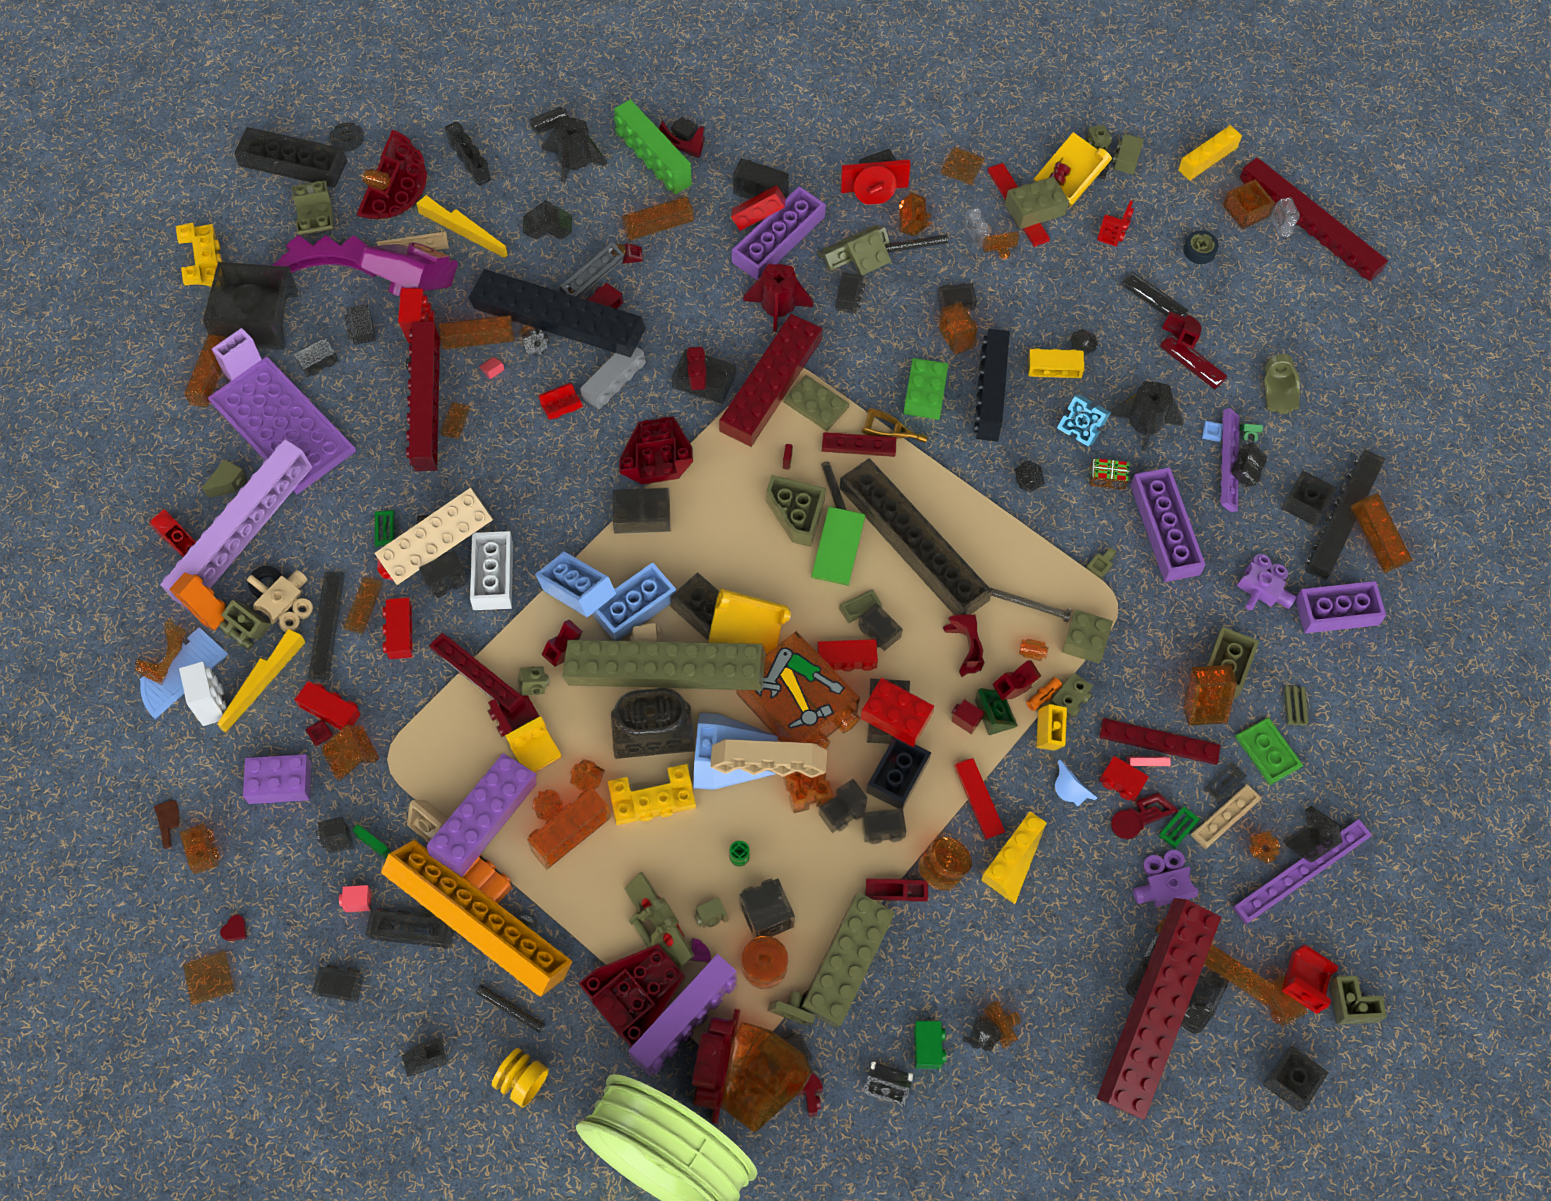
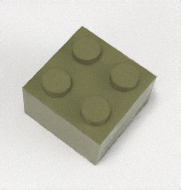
[1062,610,1113,664]

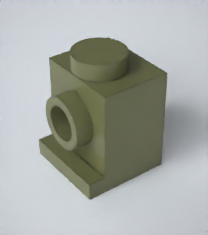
[694,897,728,928]

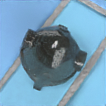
[962,1013,1001,1051]

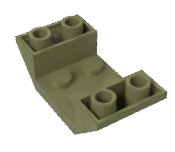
[292,180,335,236]

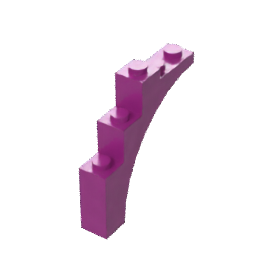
[265,235,376,285]

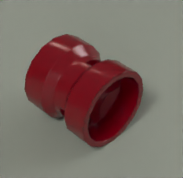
[1049,162,1071,186]

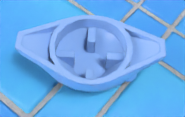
[1055,759,1098,806]

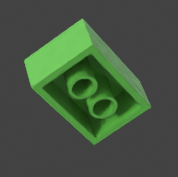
[904,358,949,420]

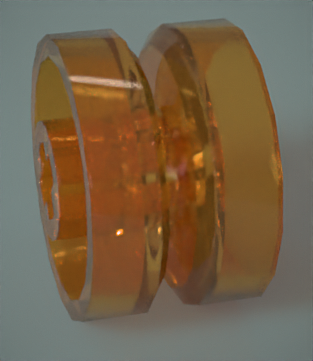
[919,837,972,891]
[742,936,788,989]

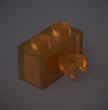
[899,192,932,236]

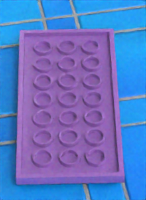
[208,356,356,495]

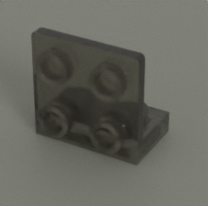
[1284,806,1343,863]

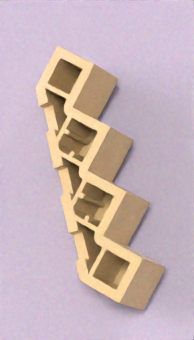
[710,739,827,778]

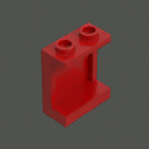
[1282,944,1338,1014]

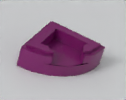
[690,938,711,963]

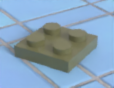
[845,230,892,276]

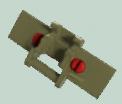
[625,872,694,969]

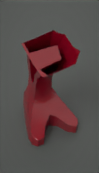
[658,120,705,158]
[943,614,985,678]

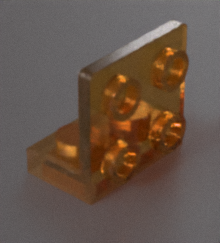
[321,725,380,780]

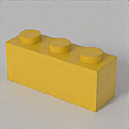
[1027,348,1084,378]

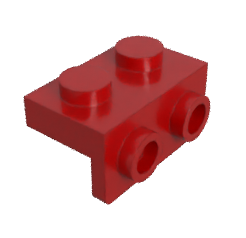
[538,383,583,420]

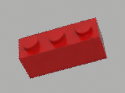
[731,185,786,231]
[382,597,413,659]
[817,639,878,672]
[294,681,361,734]

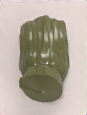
[1264,354,1300,414]

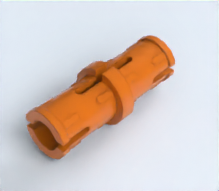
[1026,677,1062,711]

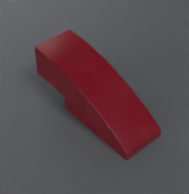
[866,879,928,902]

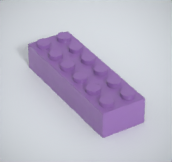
[732,186,826,280]
[1130,468,1205,582]
[427,753,537,877]
[628,954,737,1077]

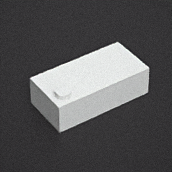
[470,531,513,610]

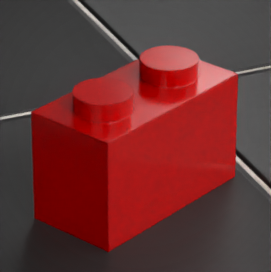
[1099,756,1149,801]

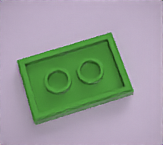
[1235,717,1303,785]

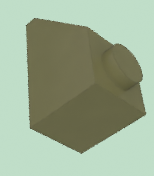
[202,460,247,498]

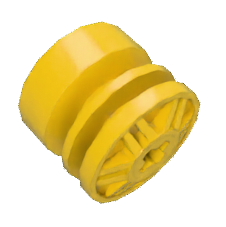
[491,1048,549,1108]

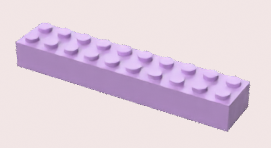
[160,440,313,609]

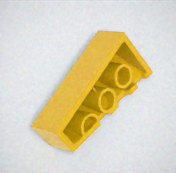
[981,811,1047,904]

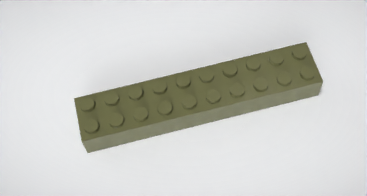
[562,640,766,690]

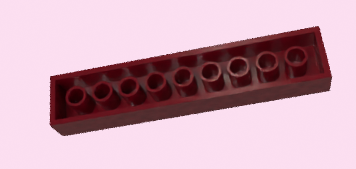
[1096,898,1221,1120]

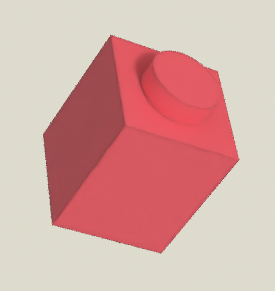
[339,885,371,912]

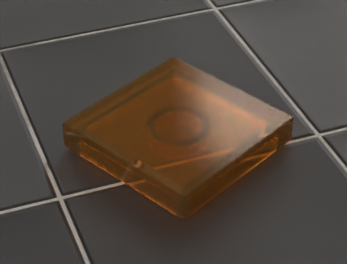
[940,147,985,185]
[183,951,235,1006]

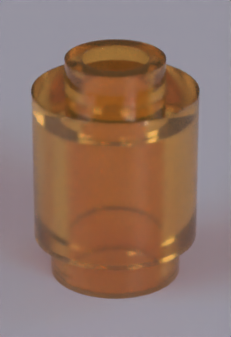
[363,169,390,190]
[1019,638,1049,661]

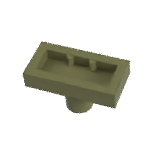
[767,991,815,1025]

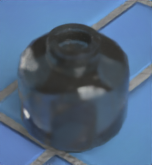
[1070,329,1098,355]

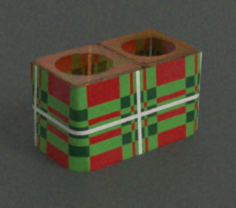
[1089,459,1130,490]

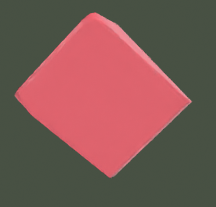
[479,357,504,379]

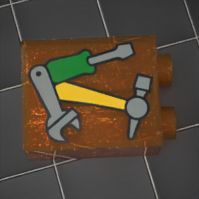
[736,631,860,750]

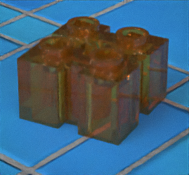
[783,771,833,814]

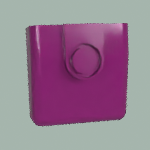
[358,242,458,296]

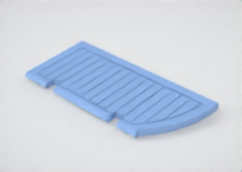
[139,627,228,719]

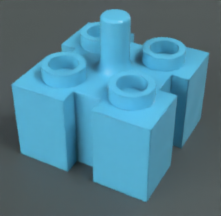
[1057,394,1111,446]

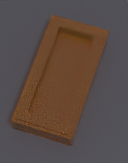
[441,402,470,439]

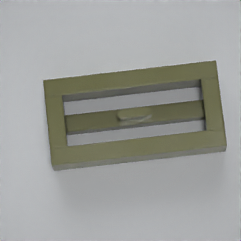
[1284,686,1309,725]

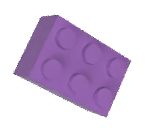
[243,754,311,804]

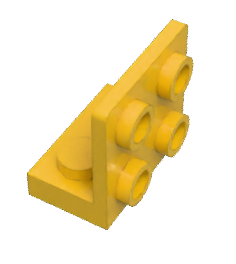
[505,716,562,772]

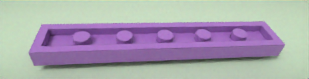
[1220,408,1240,512]

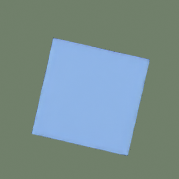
[1202,421,1223,442]

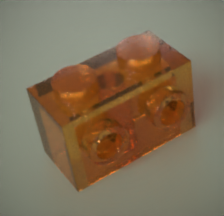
[180,823,221,875]

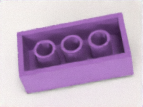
[1295,581,1386,633]

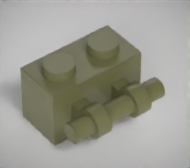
[219,600,271,650]

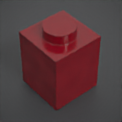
[951,699,984,734]

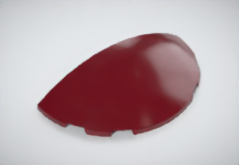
[356,129,427,219]

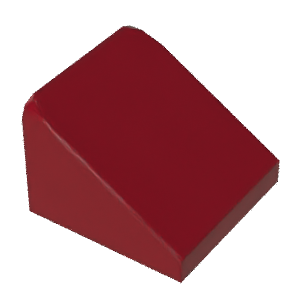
[621,243,643,264]

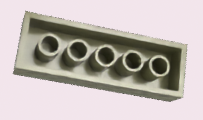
[799,892,895,1028]

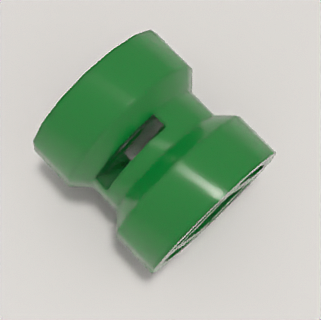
[729,841,750,867]

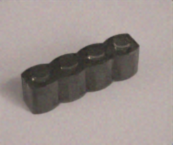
[445,122,491,185]

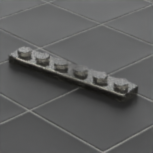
[308,572,345,680]

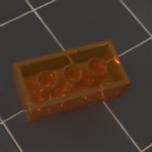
[527,788,611,870]

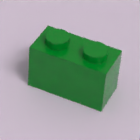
[914,1021,946,1069]

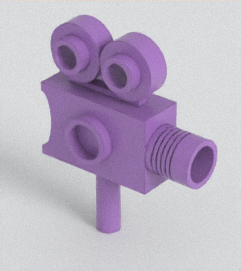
[1237,554,1297,610]
[1133,850,1198,908]

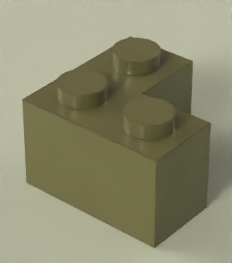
[1329,976,1387,1025]

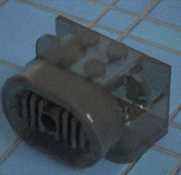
[611,688,695,759]

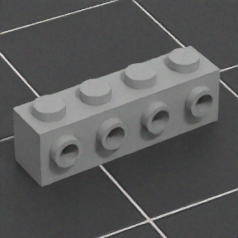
[580,347,646,410]

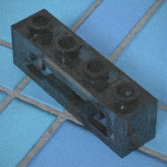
[365,908,455,949]

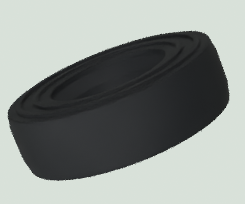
[248,566,282,599]

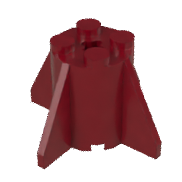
[743,264,814,332]

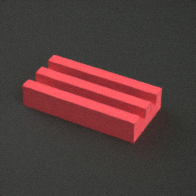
[1126,756,1170,766]

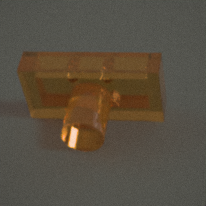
[982,231,1019,259]
[983,1000,1021,1049]

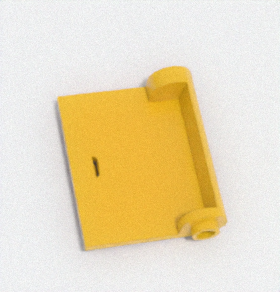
[1034,132,1112,207]
[708,589,791,663]

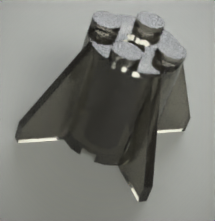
[542,116,607,183]
[1110,381,1184,451]

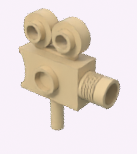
[247,570,313,632]

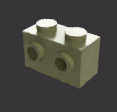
[1050,673,1093,721]

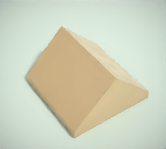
[407,800,448,843]

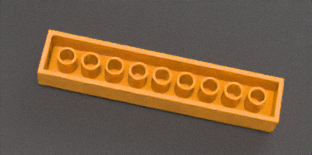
[381,840,573,997]

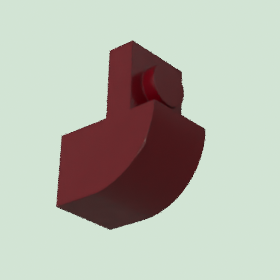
[1162,311,1202,349]
[541,620,583,667]
[992,660,1041,700]
[785,1070,823,1117]

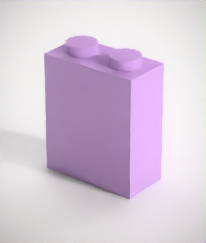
[212,328,262,381]

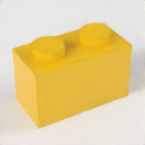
[1036,704,1067,751]

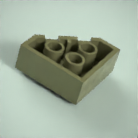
[766,475,826,547]

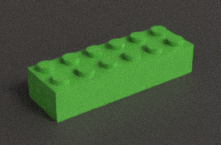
[614,99,692,195]

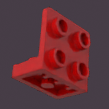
[1097,200,1135,247]

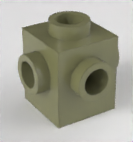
[1086,124,1112,151]
[518,666,549,696]

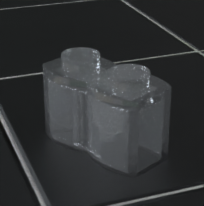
[1270,197,1300,237]
[964,207,992,248]

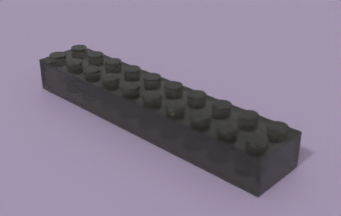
[839,458,992,615]

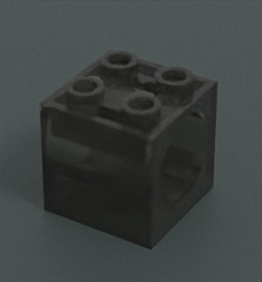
[739,878,795,943]

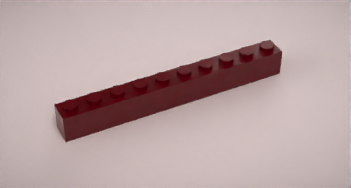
[1240,157,1388,281]

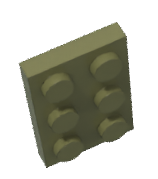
[784,375,849,431]

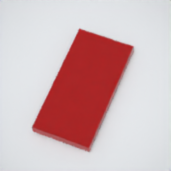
[840,159,911,193]

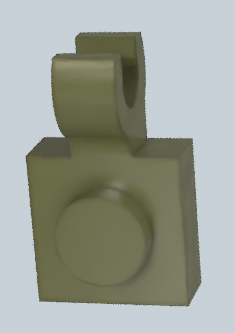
[1086,547,1117,579]

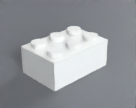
[179,662,228,726]

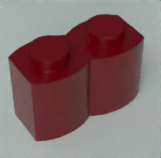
[687,346,707,390]

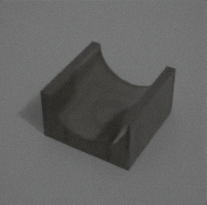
[203,262,298,350]

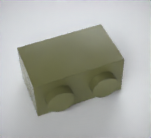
[1113,134,1144,174]

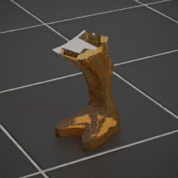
[134,619,187,685]

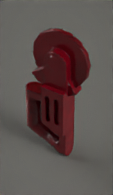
[1111,792,1178,840]

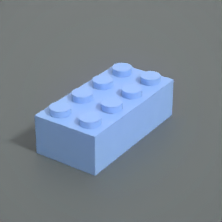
[535,552,616,617]
[592,563,677,641]

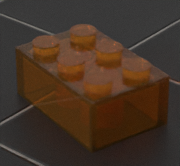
[1183,665,1237,726]

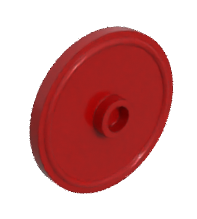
[853,165,896,205]

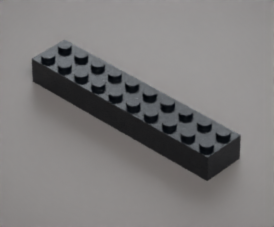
[468,269,646,358]

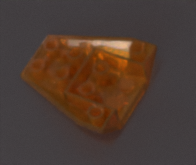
[721,1022,813,1133]

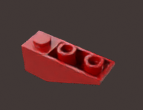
[149,509,196,557]

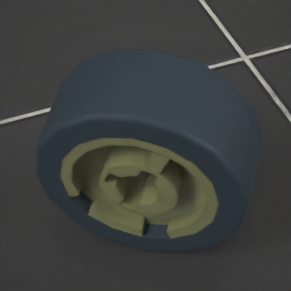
[1184,231,1219,264]

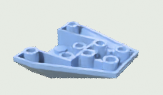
[693,713,778,790]

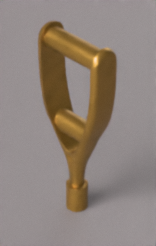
[862,408,928,443]

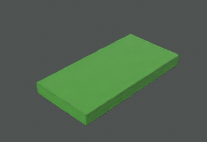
[812,507,866,586]

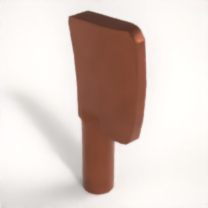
[154,800,179,849]

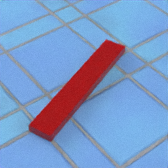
[988,163,1050,247]

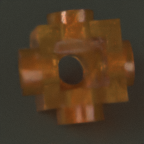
[569,759,605,794]
[533,790,563,821]
[1249,830,1281,863]

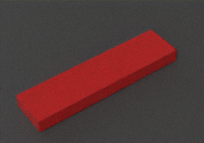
[954,758,1005,840]

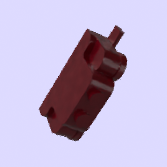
[692,1009,740,1124]

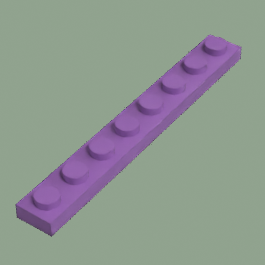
[1233,819,1372,925]

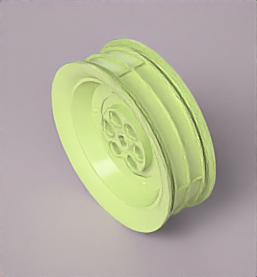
[576,1074,758,1201]

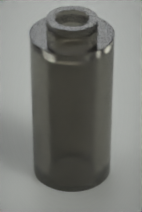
[530,106,569,135]

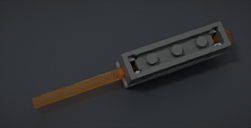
[518,242,626,338]

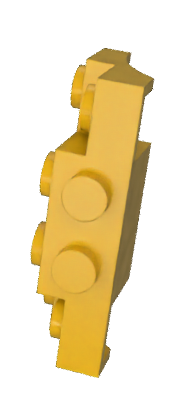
[176,223,223,287]
[607,764,696,825]

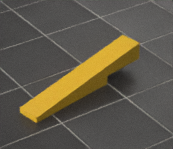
[416,195,508,258]
[217,629,306,732]

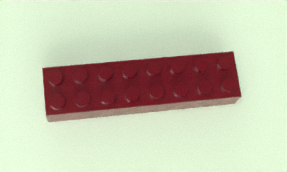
[719,314,822,447]
[406,321,440,471]

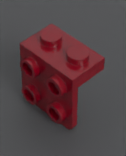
[487,695,540,738]

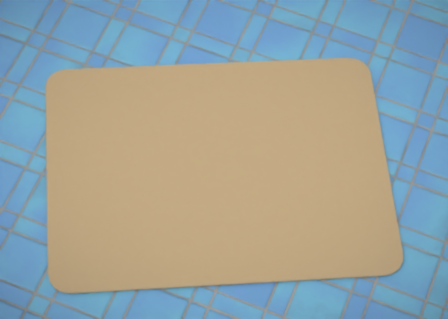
[387,368,1118,1059]

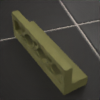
[817,225,890,271]

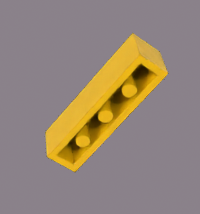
[1178,125,1242,180]

